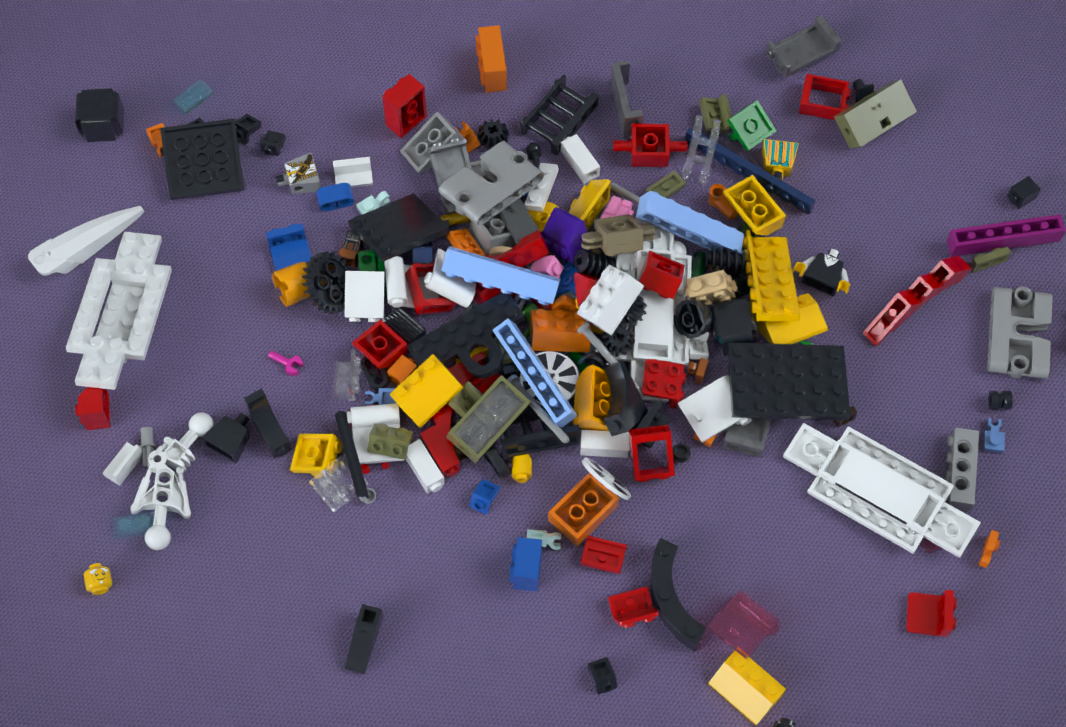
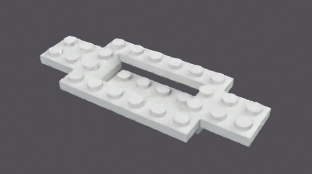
[611,217,692,403]
[66,232,172,390]
[783,423,981,558]

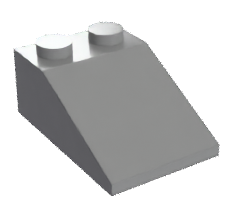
[400,112,467,174]
[468,213,539,255]

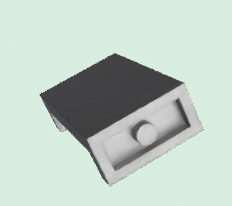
[766,15,842,78]
[610,61,643,138]
[428,138,473,215]
[723,418,771,458]

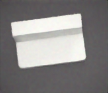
[333,157,373,188]
[103,442,142,486]

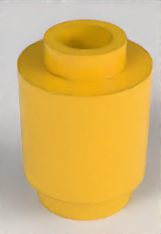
[512,454,532,483]

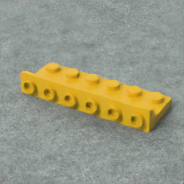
[742,230,800,321]

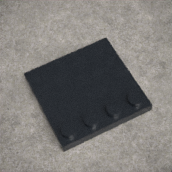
[160,119,245,200]
[348,193,450,262]

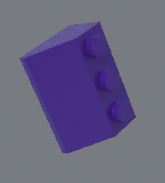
[542,207,592,264]

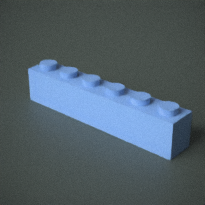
[636,191,744,255]
[441,246,561,305]
[493,319,578,427]

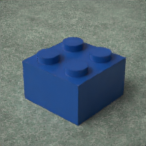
[510,537,542,591]

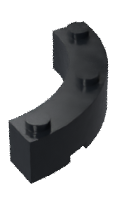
[650,538,706,651]

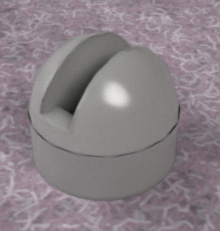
[359,487,376,504]

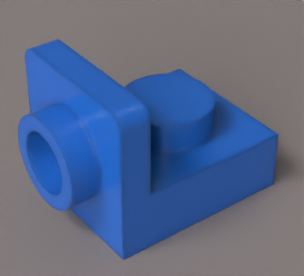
[469,479,500,514]

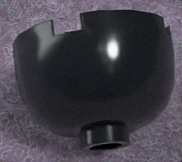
[673,299,712,339]

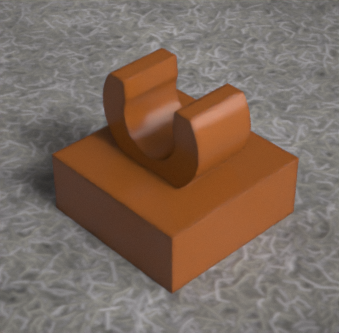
[687,358,708,385]

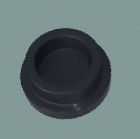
[672,443,691,463]

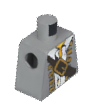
[276,152,321,194]

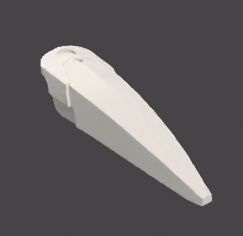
[28,206,144,276]

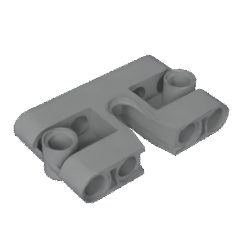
[439,141,544,226]
[987,286,1052,379]

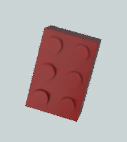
[382,74,427,138]

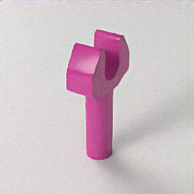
[268,350,304,376]

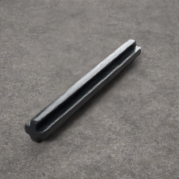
[335,410,368,498]

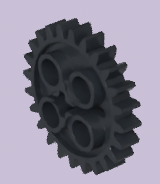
[302,251,351,314]

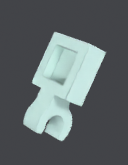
[356,191,390,214]
[527,529,561,550]

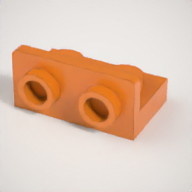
[446,228,486,256]

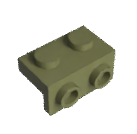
[699,94,732,134]
[448,382,483,417]
[367,424,413,460]

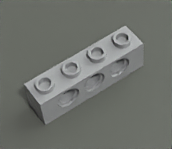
[945,427,979,511]

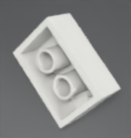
[577,265,644,335]

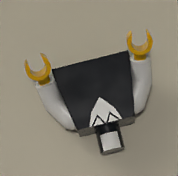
[792,249,850,297]

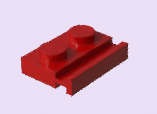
[580,535,627,574]

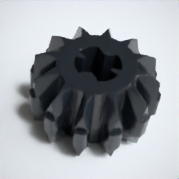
[478,118,509,149]
[620,296,647,326]
[602,323,635,357]

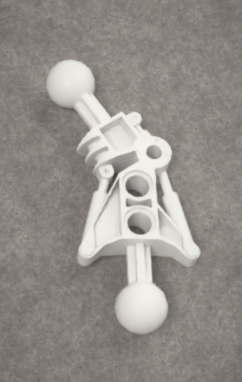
[130,412,214,550]

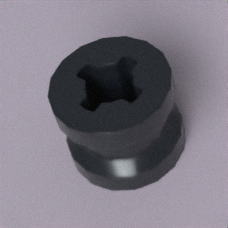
[585,347,607,369]

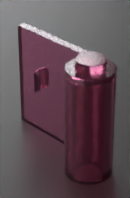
[707,590,781,659]

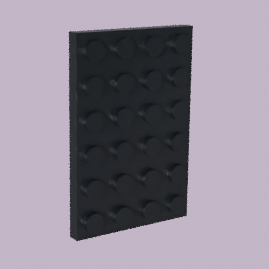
[727,342,850,420]

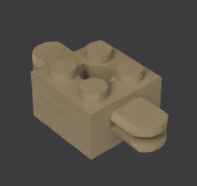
[581,214,655,256]

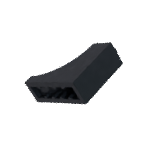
[603,360,648,437]
[244,388,291,458]

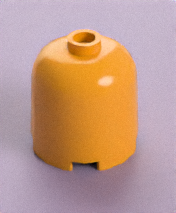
[272,262,310,307]

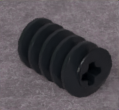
[704,246,745,274]
[574,249,617,279]

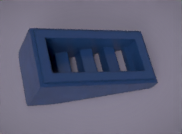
[413,246,434,263]

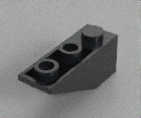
[345,604,384,675]

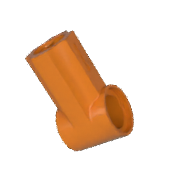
[708,184,739,221]

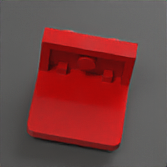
[641,359,686,409]
[607,586,659,628]
[906,590,957,637]

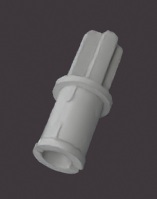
[140,427,156,467]

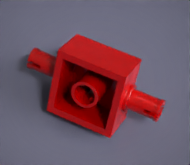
[613,123,687,167]

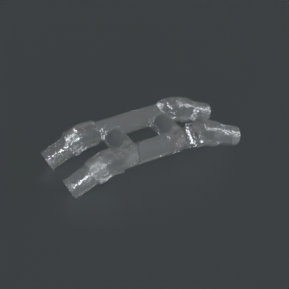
[681,115,721,186]

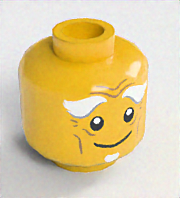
[83,563,112,595]

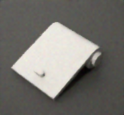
[424,248,476,308]
[384,256,439,308]
[678,375,752,443]
[347,403,404,464]

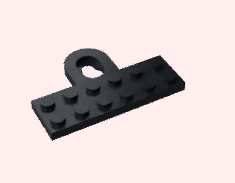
[407,292,526,378]

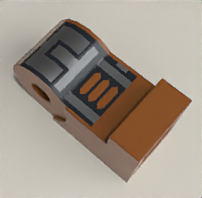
[338,230,363,268]

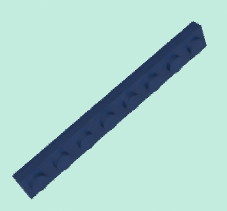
[685,127,815,214]

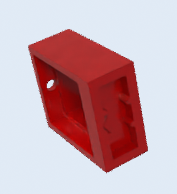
[798,74,851,120]
[405,262,457,315]
[628,425,675,482]

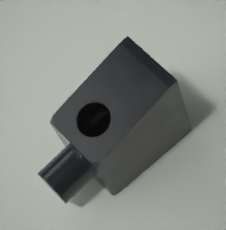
[203,413,250,463]

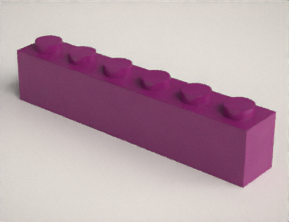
[946,214,1066,257]

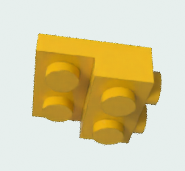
[290,434,342,477]

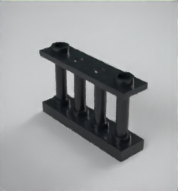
[520,74,599,156]
[495,399,581,459]

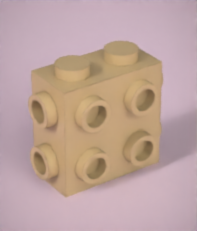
[685,270,737,307]

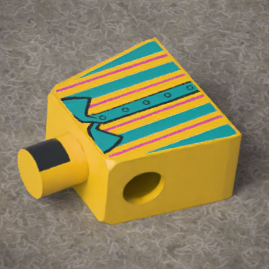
[761,139,799,181]

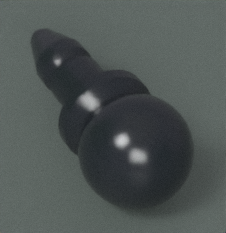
[526,142,541,168]

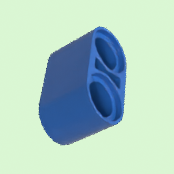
[316,183,354,211]

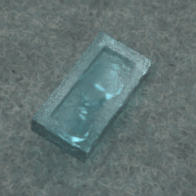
[173,79,213,115]
[114,512,154,539]

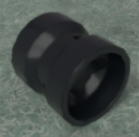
[988,391,1013,410]

